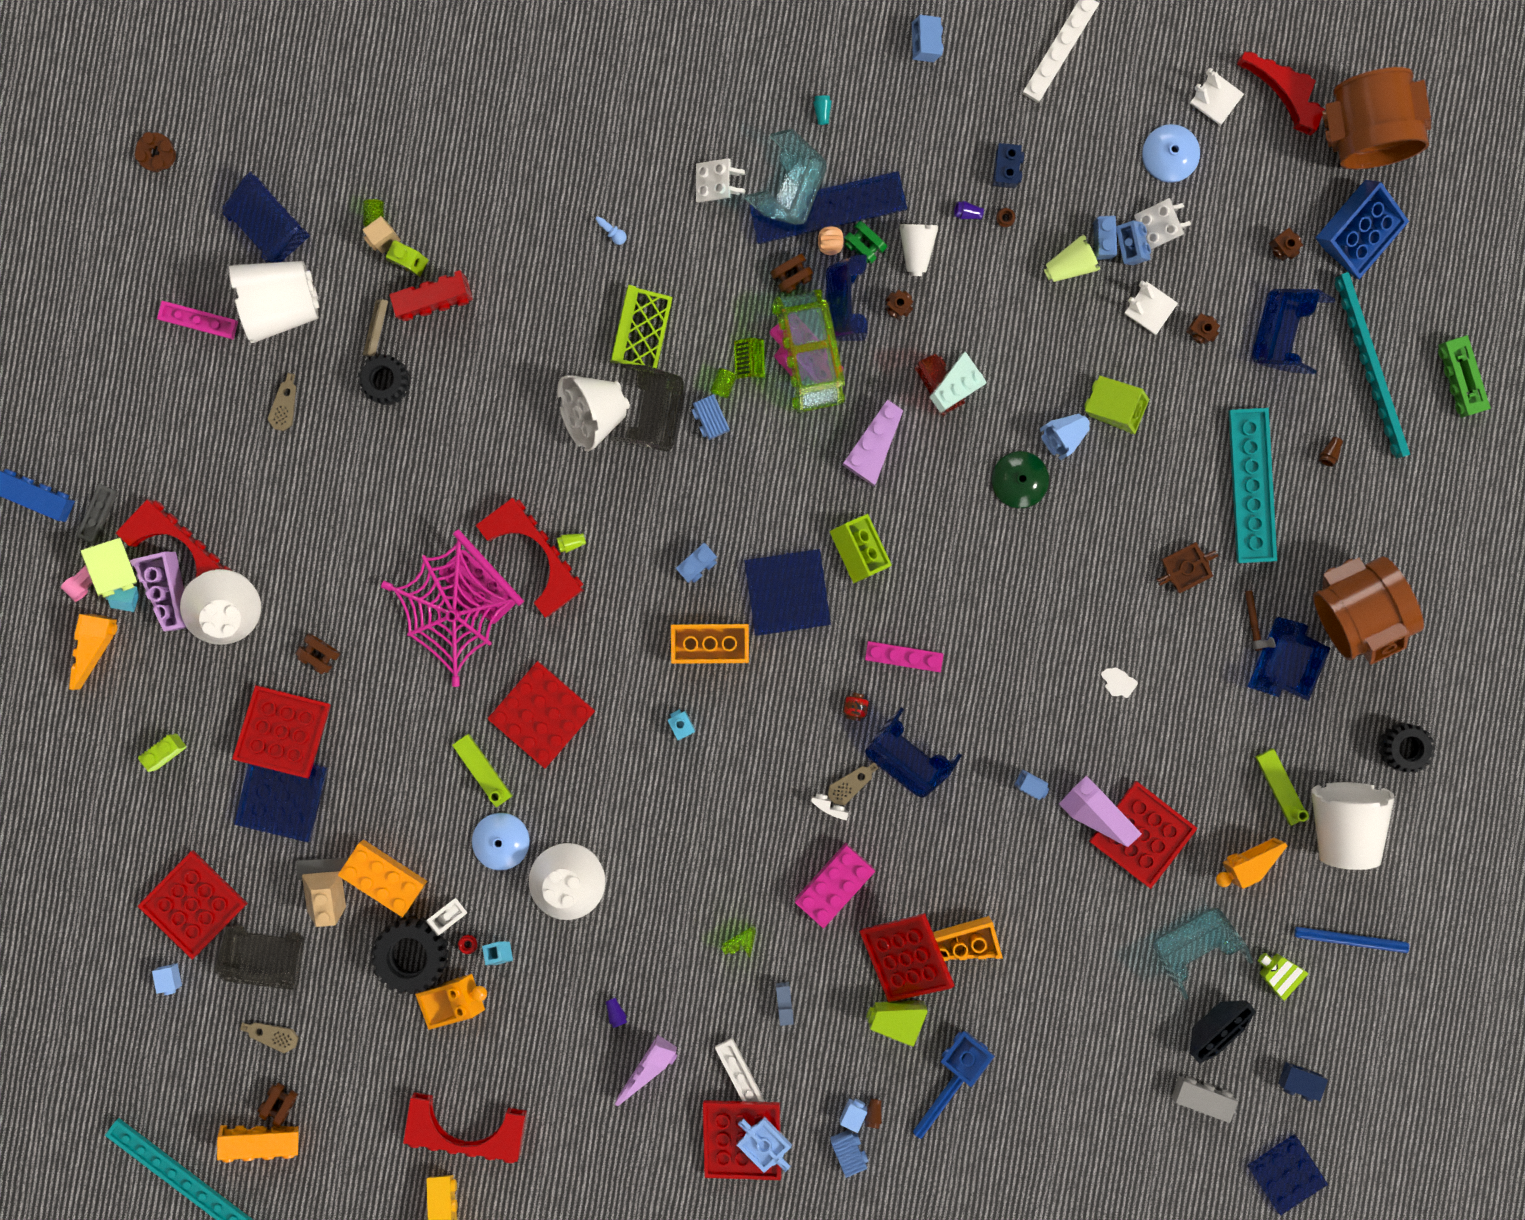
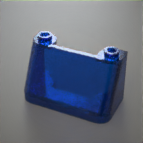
[222,171,311,263]
[826,255,868,341]

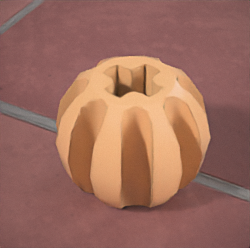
[818,226,843,255]

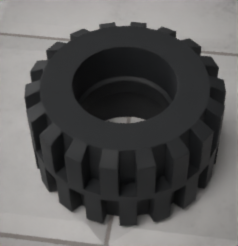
[358,354,411,405]
[1379,723,1435,773]

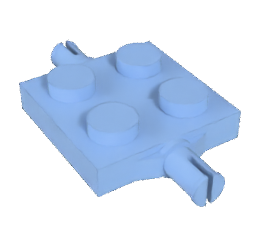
[737,1117,792,1173]

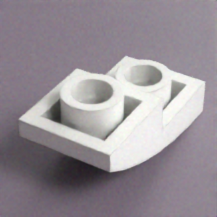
[811,793,848,820]

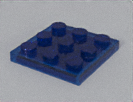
[1247,1134,1328,1216]

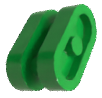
[844,221,887,264]

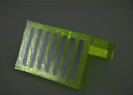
[734,338,765,379]

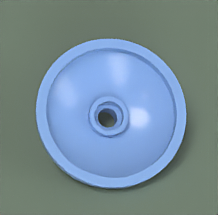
[1142,124,1200,183]
[472,813,530,870]

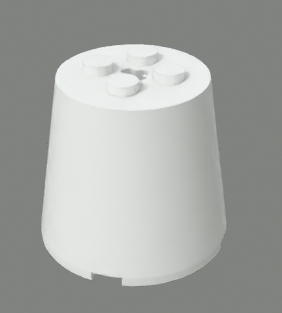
[229,261,319,343]
[1312,782,1394,870]

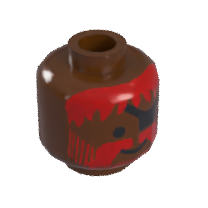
[843,692,869,721]

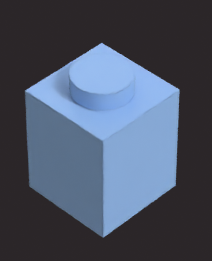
[152,963,182,995]
[840,1099,867,1133]

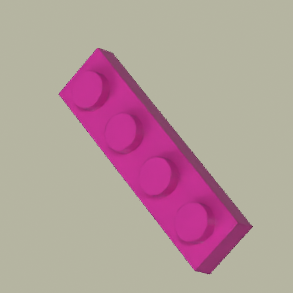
[157,301,238,340]
[865,641,944,673]

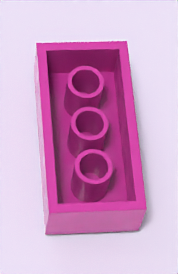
[795,843,875,929]

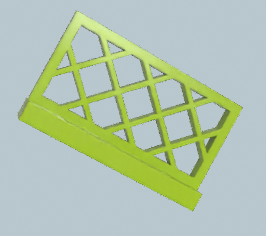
[610,285,673,372]

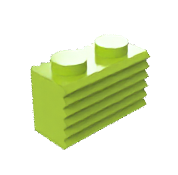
[138,734,187,772]

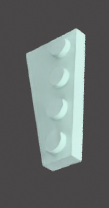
[930,352,987,413]

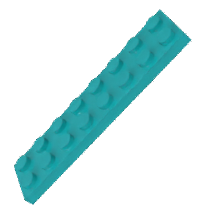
[1228,408,1277,563]

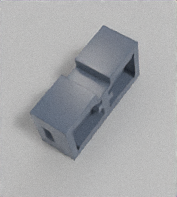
[776,982,794,1026]

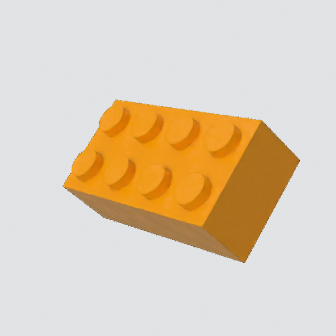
[671,624,749,664]
[338,839,428,918]

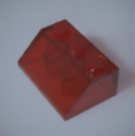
[915,353,966,417]

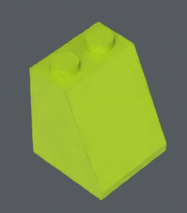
[1084,376,1150,435]
[866,1000,928,1047]

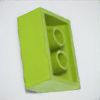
[829,514,892,583]

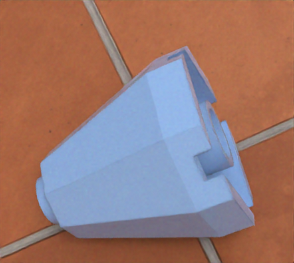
[1040,414,1090,460]

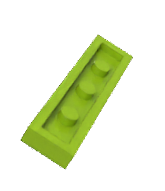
[452,734,513,808]
[1255,748,1309,826]

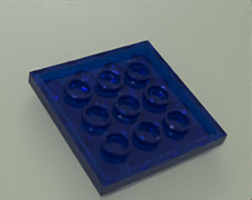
[744,549,831,636]
[234,764,328,843]

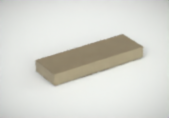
[363,299,388,357]

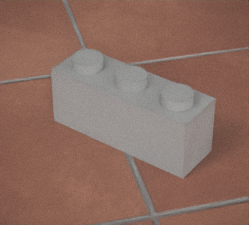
[1171,1076,1238,1123]

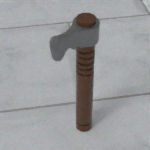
[1245,590,1276,651]

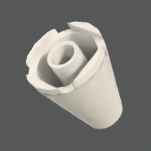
[900,224,938,276]

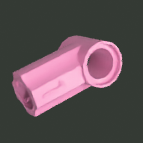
[61,565,93,602]

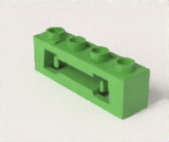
[1438,335,1491,418]

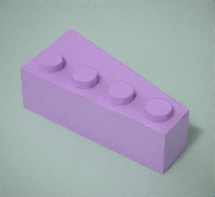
[129,552,187,631]

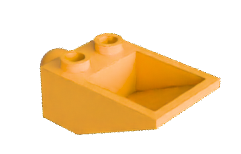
[1216,838,1287,889]
[415,974,487,1030]

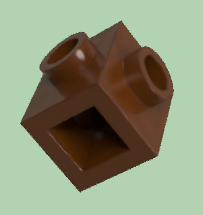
[1268,228,1303,261]
[885,290,914,320]
[1186,313,1220,344]

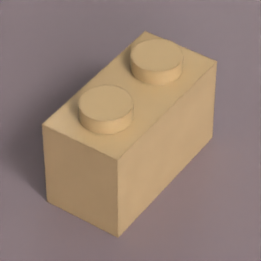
[363,216,401,254]

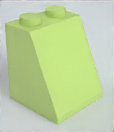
[81,538,137,598]

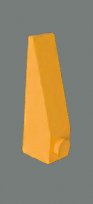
[69,614,117,690]

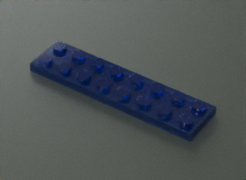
[749,171,908,245]

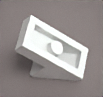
[426,898,467,936]

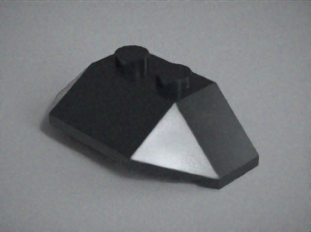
[1189,1000,1256,1064]

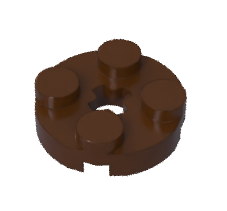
[134,132,176,173]

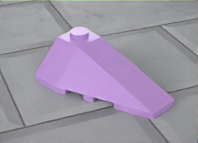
[1059,776,1141,847]
[615,1035,677,1106]

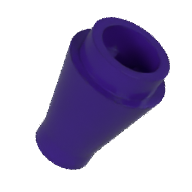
[954,200,984,220]
[605,998,627,1028]

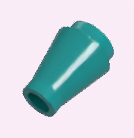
[813,95,832,125]

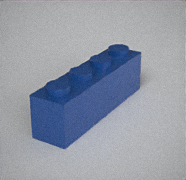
[0,468,75,522]

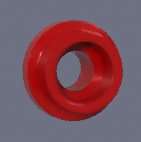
[458,935,478,954]

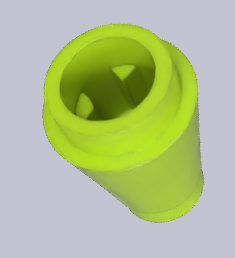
[556,533,586,553]

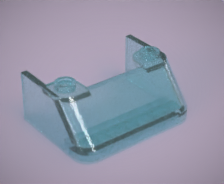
[744,129,827,225]
[1153,908,1253,1000]

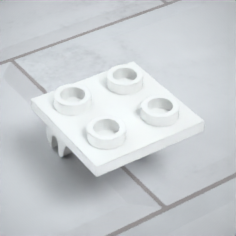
[1190,68,1244,126]
[696,158,745,203]
[1134,198,1191,249]
[1124,281,1178,335]

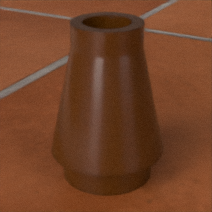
[1319,437,1343,467]
[864,1098,882,1129]

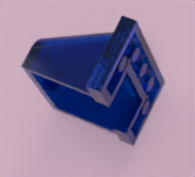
[1247,616,1331,701]

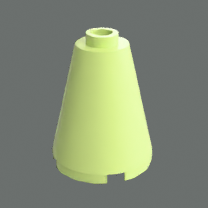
[1044,235,1100,282]

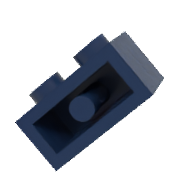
[992,143,1024,188]
[1278,1062,1328,1102]

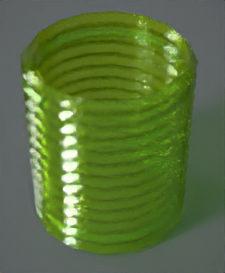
[363,199,384,227]
[710,368,738,398]

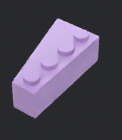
[843,400,903,487]

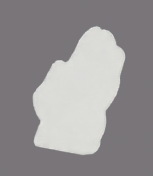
[1101,668,1138,698]

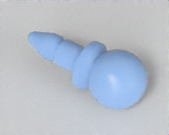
[595,216,627,245]

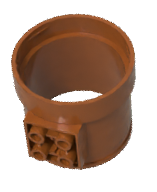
[1322,67,1431,169]
[1313,556,1424,665]

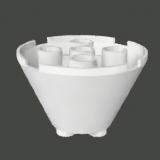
[557,375,630,451]
[180,569,261,645]
[529,843,605,920]

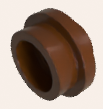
[996,208,1016,228]

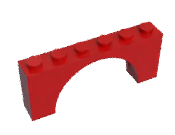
[476,498,584,618]
[116,500,232,577]
[403,1092,527,1163]

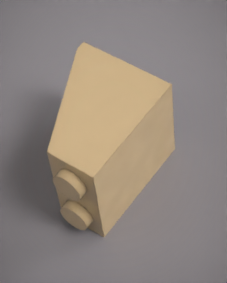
[302,871,346,927]

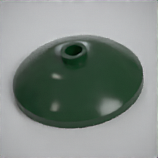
[991,451,1049,509]

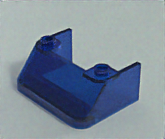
[1252,289,1335,374]
[865,707,962,798]

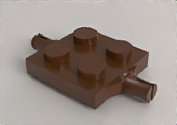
[1156,542,1218,594]

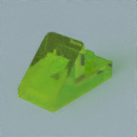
[721,925,756,958]

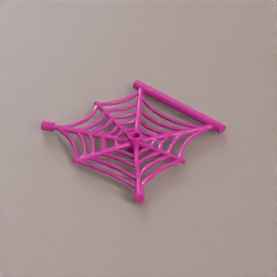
[381,529,524,687]

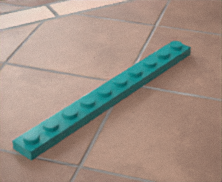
[1335,272,1410,459]
[105,1118,253,1220]

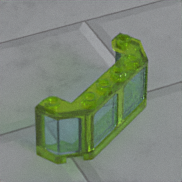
[771,289,845,414]

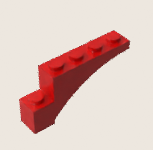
[1237,52,1325,136]

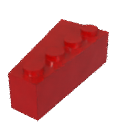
[389,270,473,321]

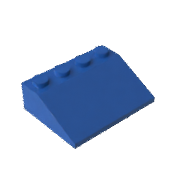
[1316,180,1409,279]

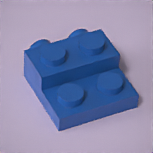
[941,1031,995,1087]

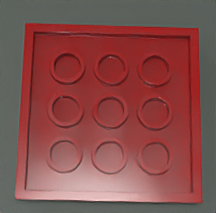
[487,661,596,769]
[232,685,331,779]
[1089,781,1198,889]
[138,850,248,960]
[859,913,955,1002]
[703,1100,782,1180]

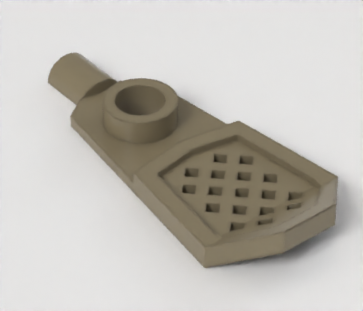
[268,373,296,431]
[828,763,878,805]
[240,1022,299,1053]

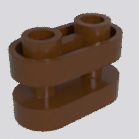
[770,253,814,294]
[295,633,341,674]
[257,1083,299,1128]

